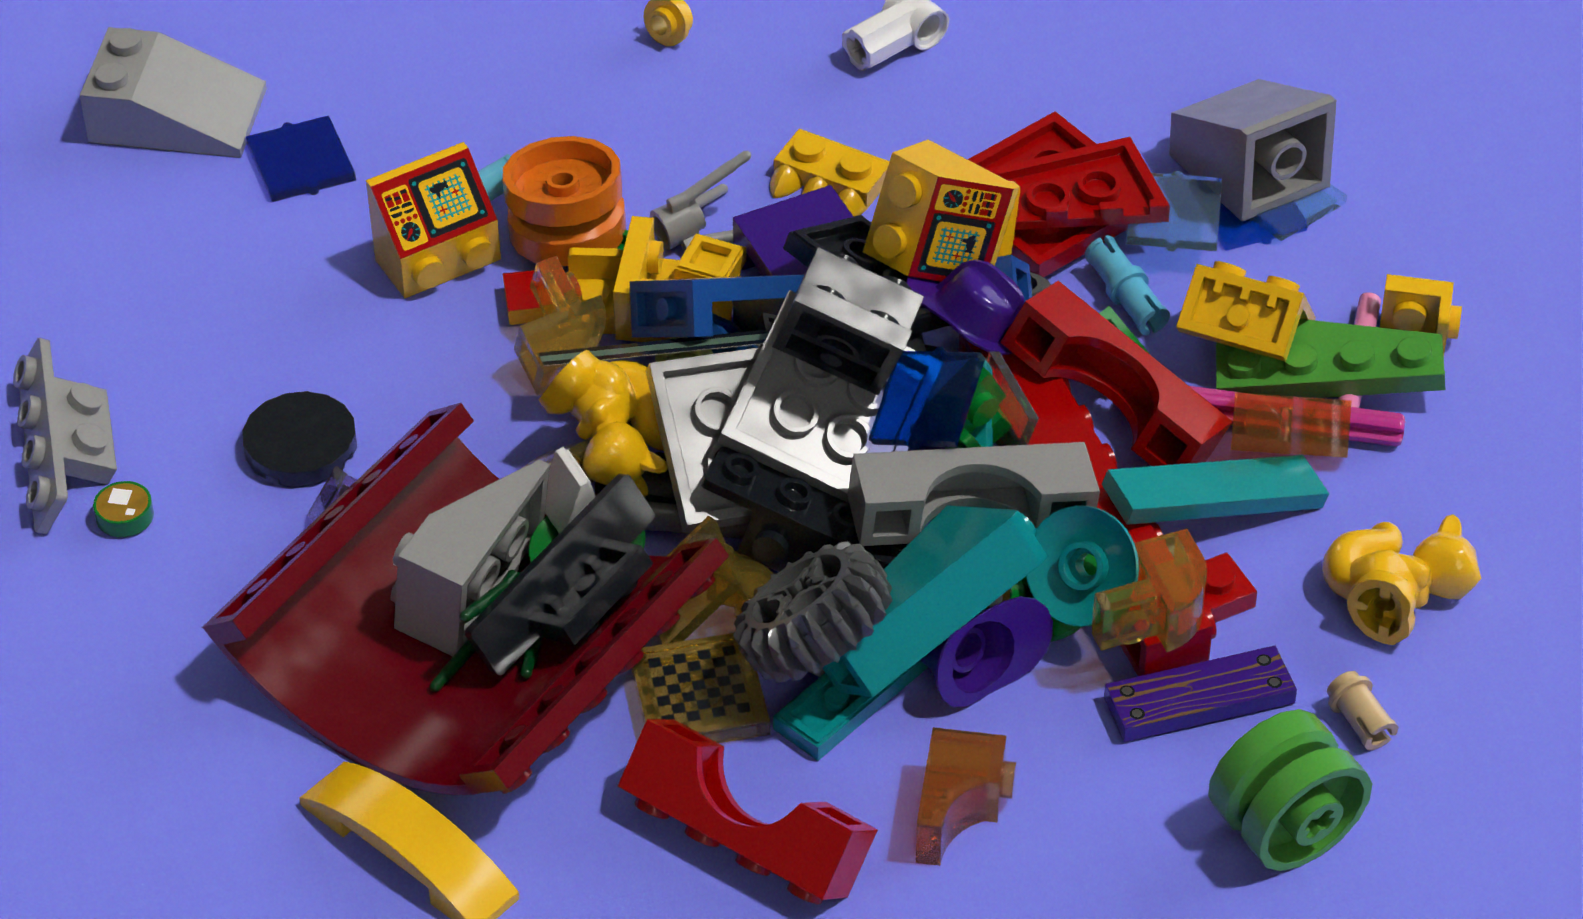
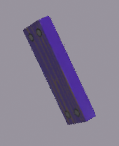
[1104,645,1297,742]

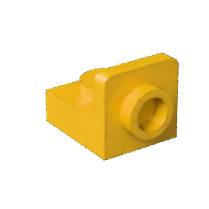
[564,247,623,334]
[1380,274,1462,355]

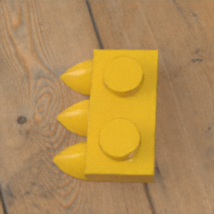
[770,128,890,217]

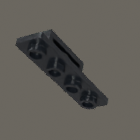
[701,447,908,572]
[465,473,655,675]

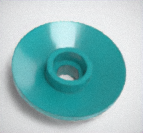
[1026,506,1139,627]

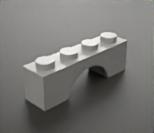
[847,442,1100,546]

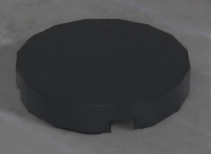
[242,391,357,487]

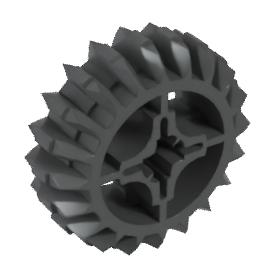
[733,541,893,683]

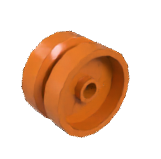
[502,136,626,267]

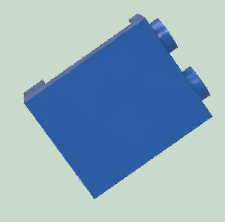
[630,275,804,337]

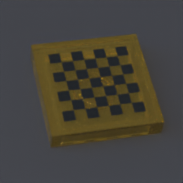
[631,633,770,743]

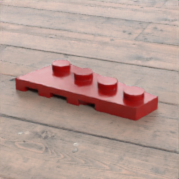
[986,137,1170,230]

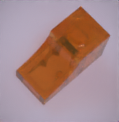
[1231,392,1352,458]
[916,727,1017,866]

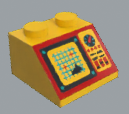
[863,139,1019,282]
[366,142,501,299]

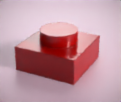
[1185,552,1257,623]

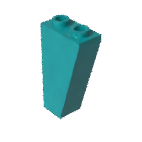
[822,505,1048,697]

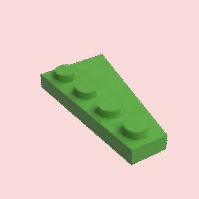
[1216,319,1446,399]

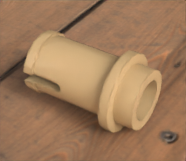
[1327,671,1399,750]

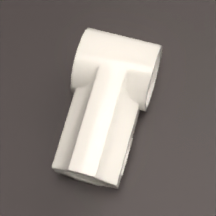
[842,0,949,71]

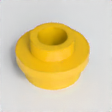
[643,0,693,46]

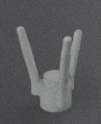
[650,151,751,252]

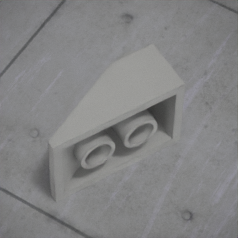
[80,27,267,158]
[391,459,550,656]

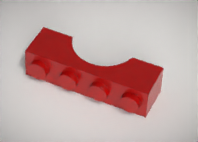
[1000,281,1233,466]
[617,719,878,904]

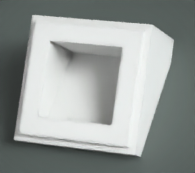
[545,446,596,534]

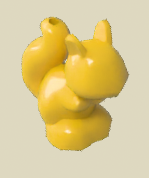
[538,350,668,497]
[1322,514,1482,645]

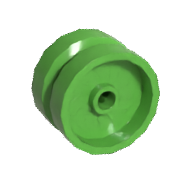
[1208,709,1372,871]

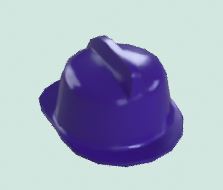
[906,260,1024,355]
[921,596,1053,707]

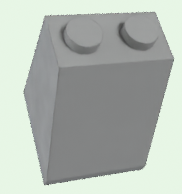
[1169,79,1337,221]

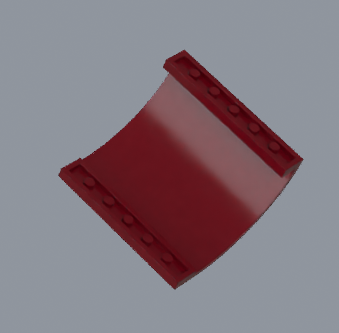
[202,403,729,795]

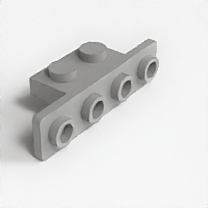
[13,338,117,534]

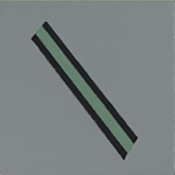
[537,330,770,366]

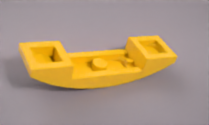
[299,762,519,919]

